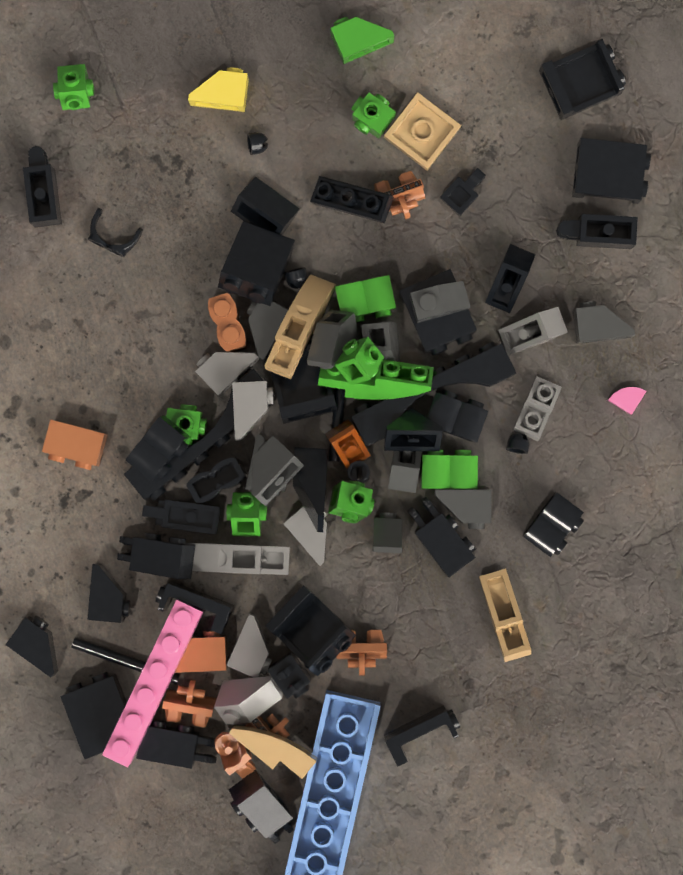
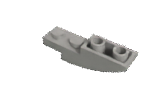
[185,543,290,575]

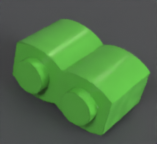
[335,275,396,323]
[421,450,478,489]

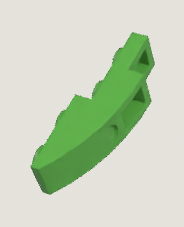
[318,359,434,400]

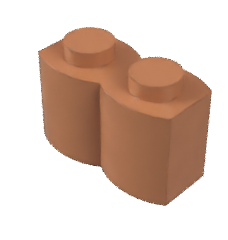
[208,293,247,353]

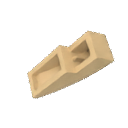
[479,569,531,662]
[229,725,317,779]

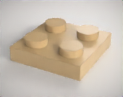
[384,92,461,171]

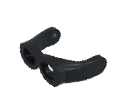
[88,208,143,258]

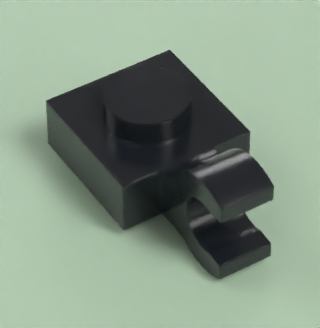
[440,168,486,216]

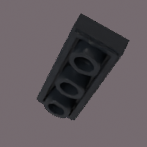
[310,176,394,224]

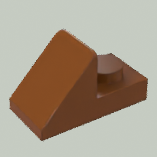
[325,420,371,470]

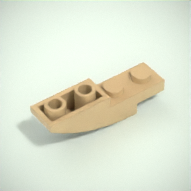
[264,275,336,379]

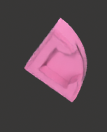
[607,387,646,415]

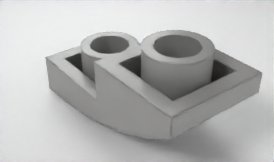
[513,376,562,441]

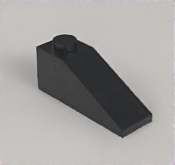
[293,447,328,532]

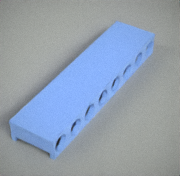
[284,690,381,875]

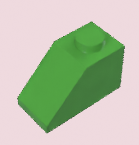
[330,17,394,64]

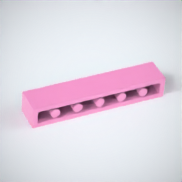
[102,599,204,767]

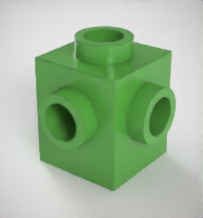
[53,64,94,110]
[351,92,396,139]
[335,337,384,386]
[166,404,207,445]
[328,481,374,523]
[226,492,267,536]

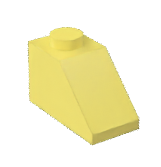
[188,67,249,112]

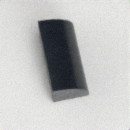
[230,177,300,235]

